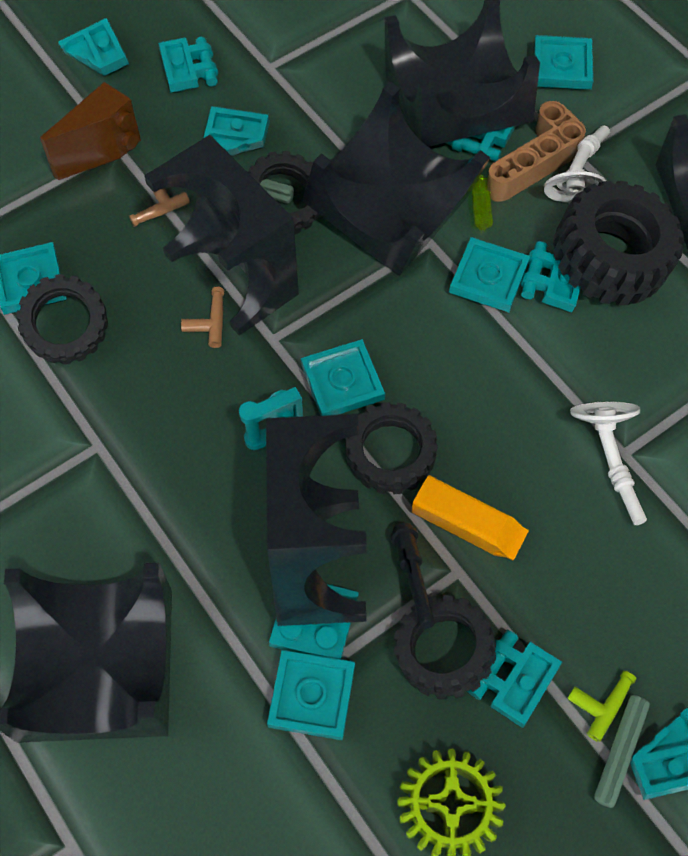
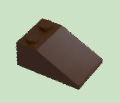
[40,82,141,180]

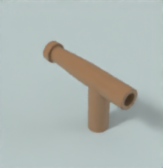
[129,188,190,227]
[181,287,224,348]

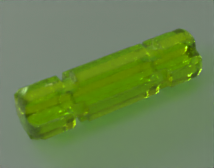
[472,174,493,231]

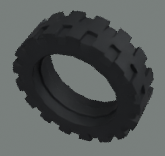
[248,151,319,234]
[16,274,108,364]
[346,402,438,495]
[394,595,496,699]

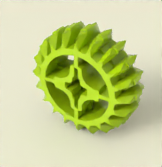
[397,749,505,856]

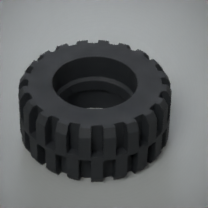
[553,181,684,305]

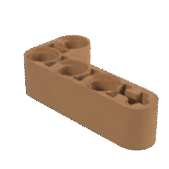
[485,101,586,202]

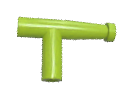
[567,671,636,742]

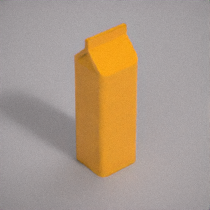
[412,475,529,561]

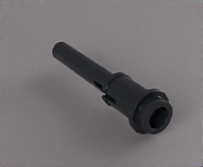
[390,523,435,629]

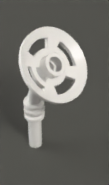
[544,125,610,203]
[570,402,647,525]

